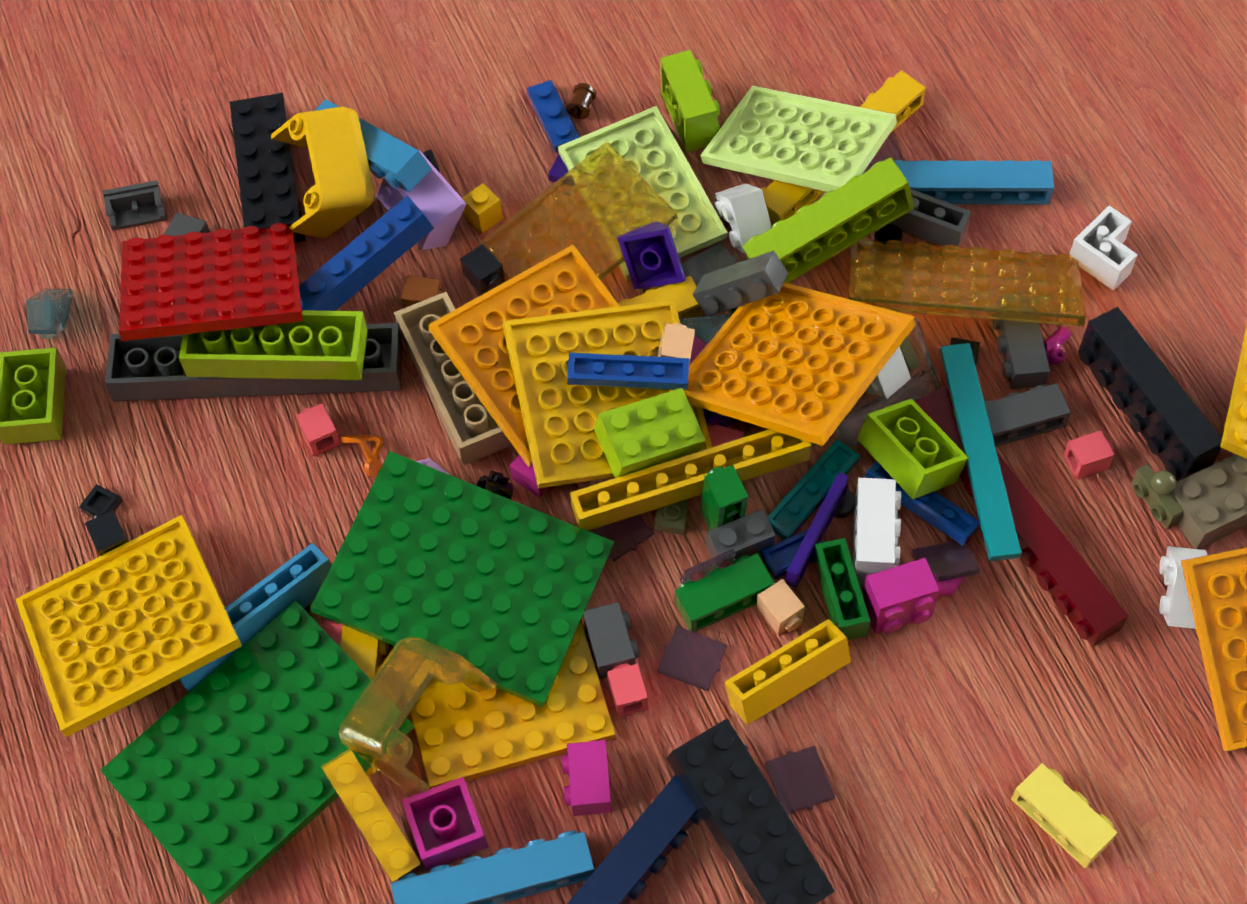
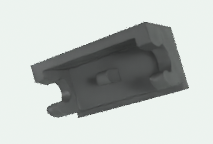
[103,180,167,230]

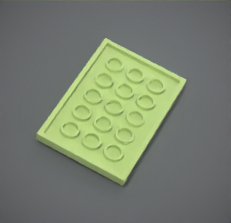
[700,86,897,192]
[558,106,728,281]

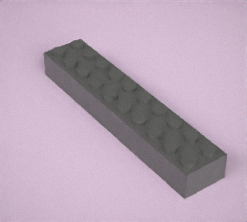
[105,323,402,401]

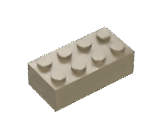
[1170,454,1247,549]

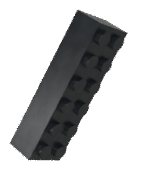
[230,93,306,243]
[1078,307,1222,482]
[666,718,835,904]

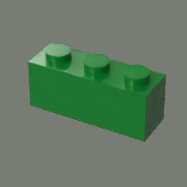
[700,465,749,530]
[813,538,870,640]
[675,553,775,634]

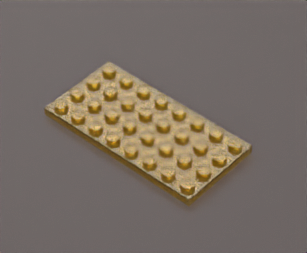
[848,238,1086,327]

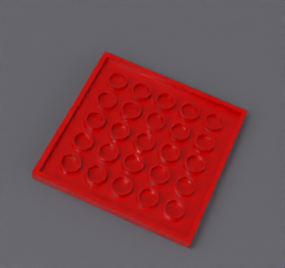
[119,223,303,341]

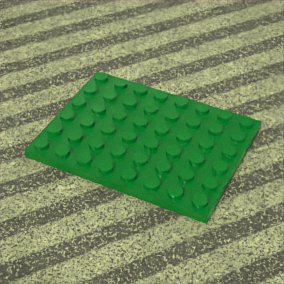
[311,451,614,707]
[100,600,415,904]

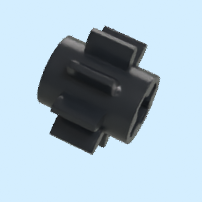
[476,471,513,499]

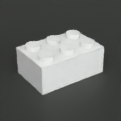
[852,478,901,588]

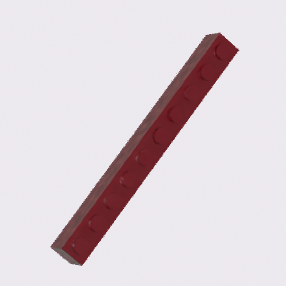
[916,386,1128,647]

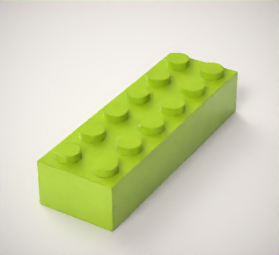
[742,157,915,283]
[179,310,368,380]

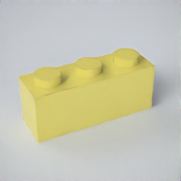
[1011,763,1118,869]

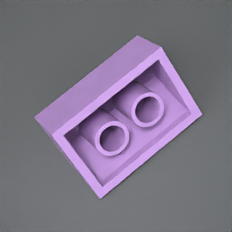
[376,150,466,250]

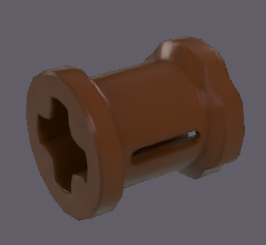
[566,83,597,119]

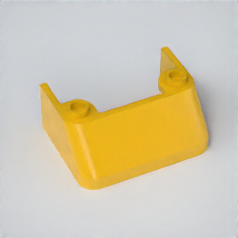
[271,106,374,239]

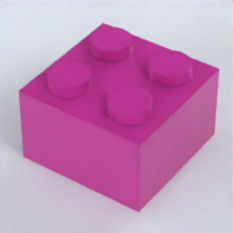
[863,558,940,634]
[401,777,488,871]

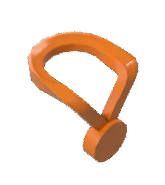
[341,435,384,477]

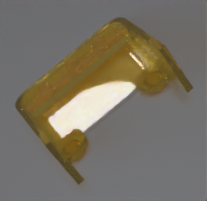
[339,636,497,793]

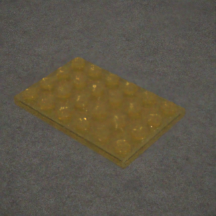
[478,141,678,280]

